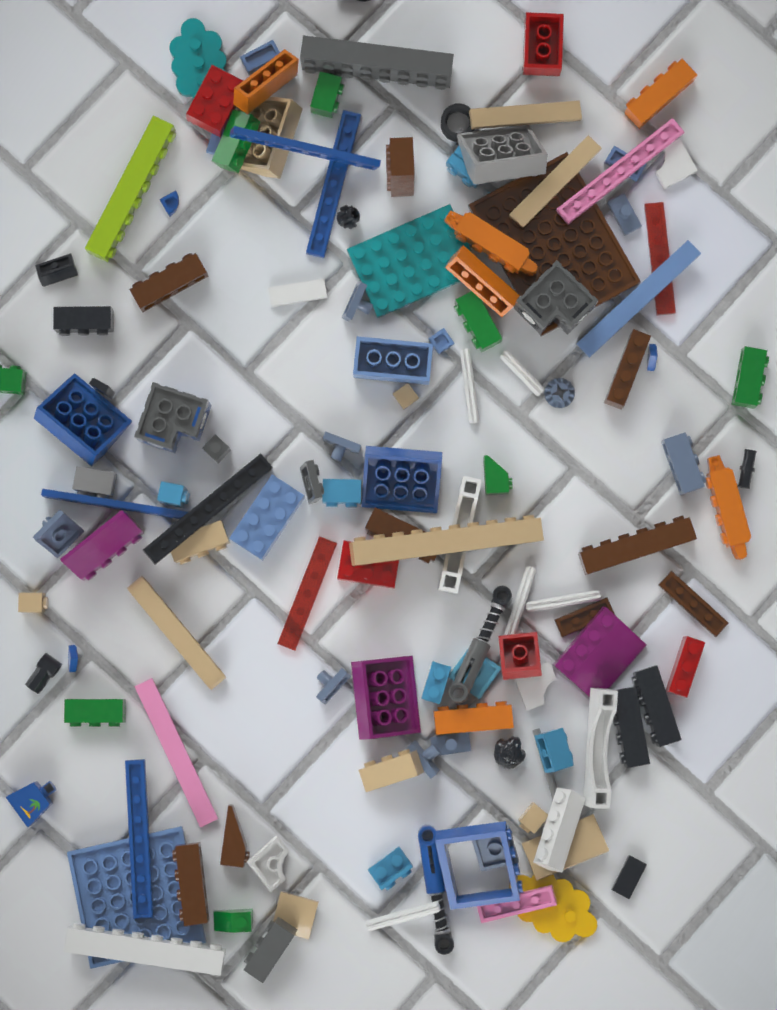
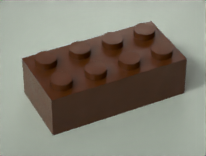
[386,137,415,197]

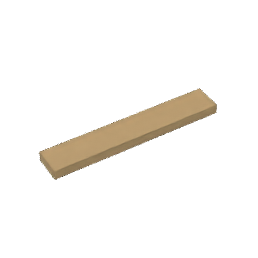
[469,100,582,129]
[509,135,602,229]

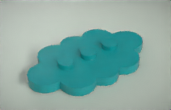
[169,18,227,99]

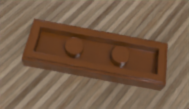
[554,597,615,637]

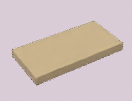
[521,814,609,881]

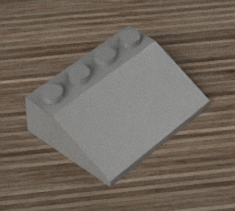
[457,125,548,184]

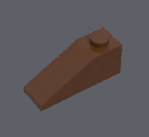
[220,804,250,868]

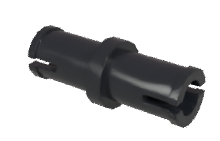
[737,449,757,489]

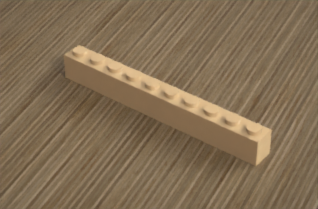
[349,515,544,566]

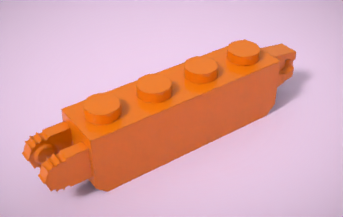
[444,211,538,276]
[705,455,751,560]

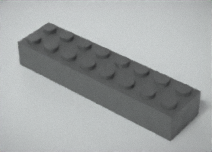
[300,35,454,90]

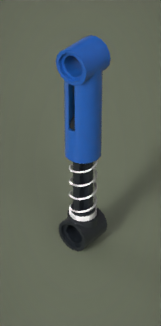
[418,825,454,955]

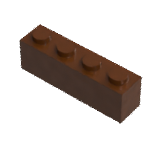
[129,253,209,313]
[604,329,651,410]
[365,507,437,564]
[172,842,210,926]

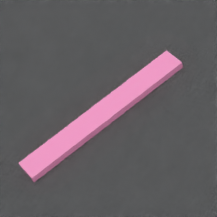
[556,118,684,225]
[134,678,219,828]

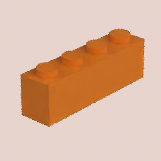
[233,49,299,114]
[624,58,697,129]
[445,245,520,317]
[434,701,514,735]

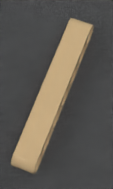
[127,576,226,690]

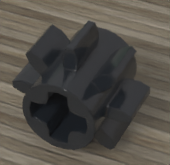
[337,205,360,229]

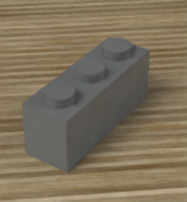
[244,917,298,983]

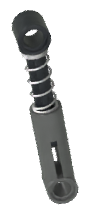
[448,586,513,704]

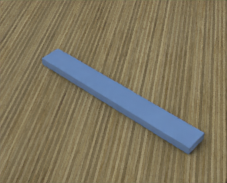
[576,240,701,358]

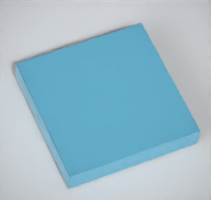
[448,648,502,699]

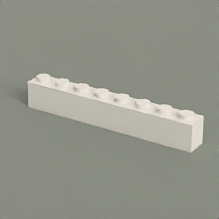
[64,923,226,976]

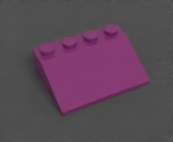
[60,510,144,581]
[552,607,647,697]
[351,655,421,740]

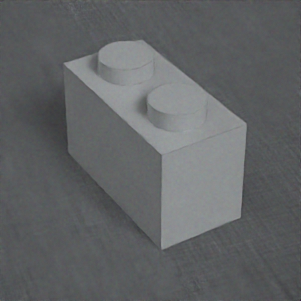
[72,466,117,499]

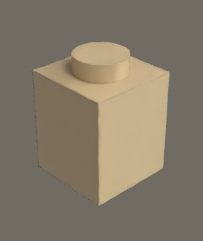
[18,593,49,613]
[518,802,548,834]

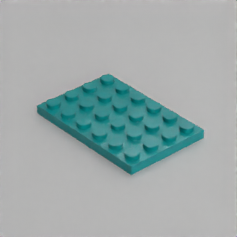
[347,204,472,318]

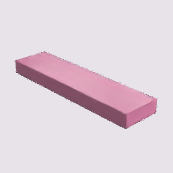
[477,885,557,923]

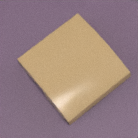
[273,891,319,939]

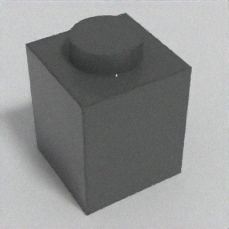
[202,434,231,464]

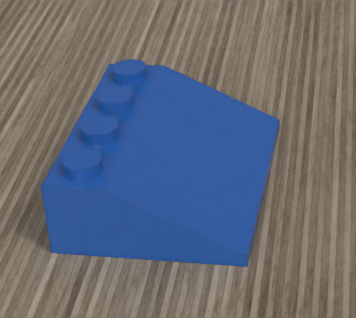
[34,373,132,467]
[361,446,442,513]

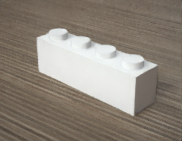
[533,788,585,873]

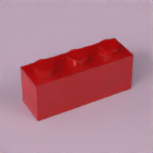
[666,636,705,698]

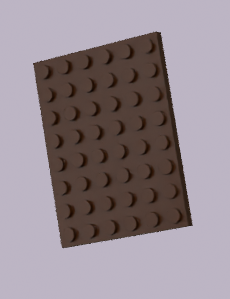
[468,152,641,337]

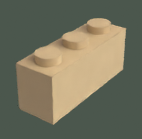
[171,520,230,565]
[358,749,424,792]

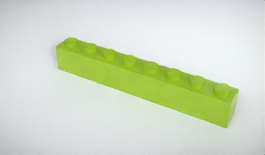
[85,115,176,262]

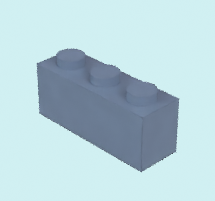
[661,432,706,495]

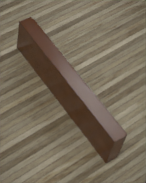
[658,571,729,637]

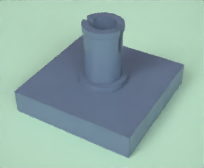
[33,510,84,558]
[472,825,519,871]

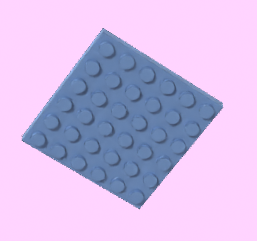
[67,826,207,969]

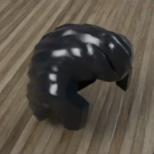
[494,736,526,769]

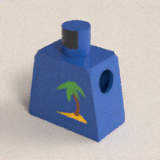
[6,781,57,827]

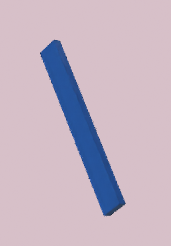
[306,110,361,258]
[230,126,381,170]
[41,489,188,519]
[125,759,154,919]

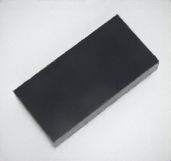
[89,378,115,399]
[611,855,647,899]

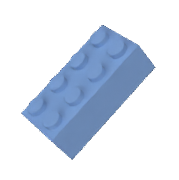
[353,336,433,385]
[229,474,305,561]

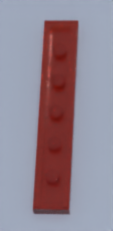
[644,202,676,316]
[277,536,337,651]

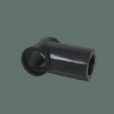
[25,653,62,694]

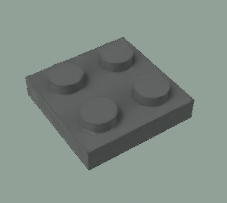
[300,460,324,504]

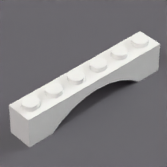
[438,476,482,594]
[583,688,618,809]

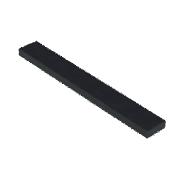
[142,453,273,565]

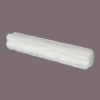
[500,350,545,396]

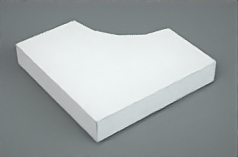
[655,138,698,189]
[515,661,556,711]
[247,836,289,892]

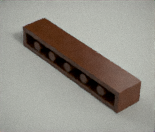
[578,515,697,575]

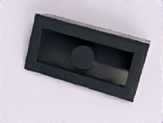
[35,253,78,287]

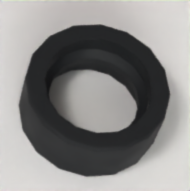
[441,103,475,142]

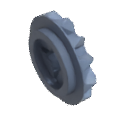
[544,378,575,408]

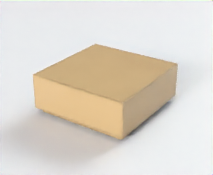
[393,383,419,410]

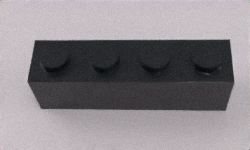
[631,665,682,747]
[613,687,650,768]

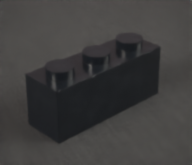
[53,306,114,336]

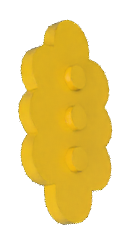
[509,874,597,942]

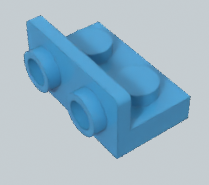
[368,846,413,890]

